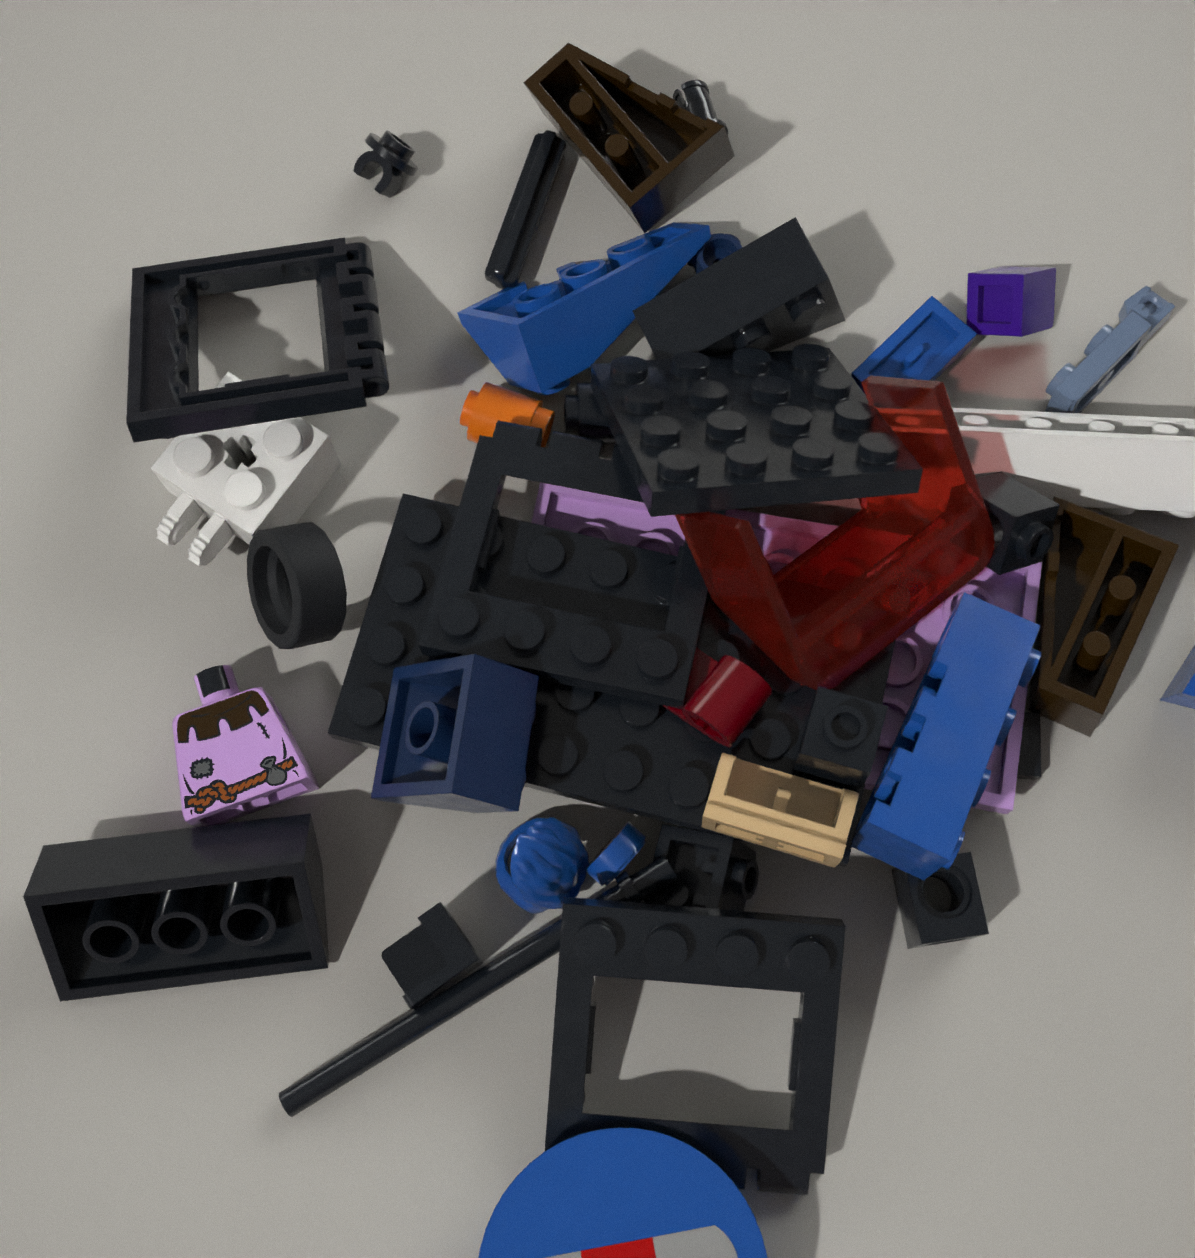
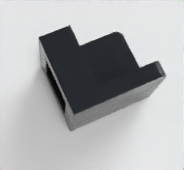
[381,902,483,1009]

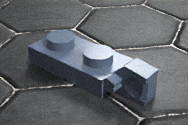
[1045,286,1175,413]

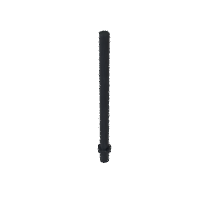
[279,855,678,1117]

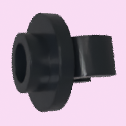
[353,130,418,198]

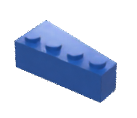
[851,592,1042,881]

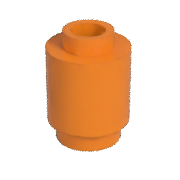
[460,382,555,448]

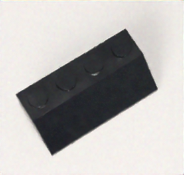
[23,813,329,1002]

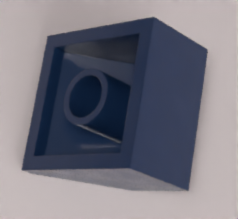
[371,654,539,813]

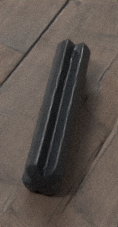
[484,130,567,289]

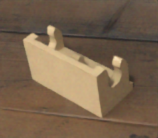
[701,753,859,868]

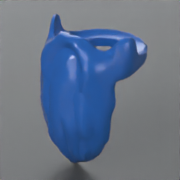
[495,817,589,914]

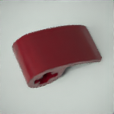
[663,647,773,747]

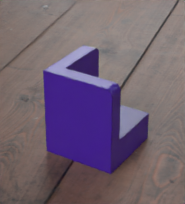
[966,266,1056,337]

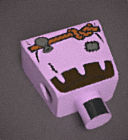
[172,665,320,827]

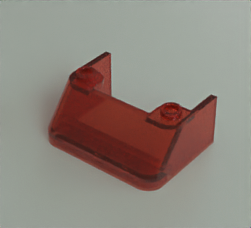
[675,376,995,690]

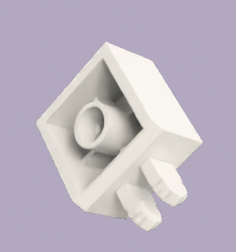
[151,371,341,566]

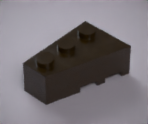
[523,43,735,233]
[1029,496,1179,737]

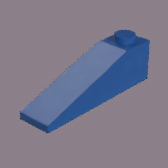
[457,222,712,395]

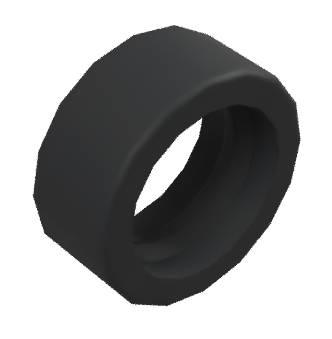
[247,522,347,649]

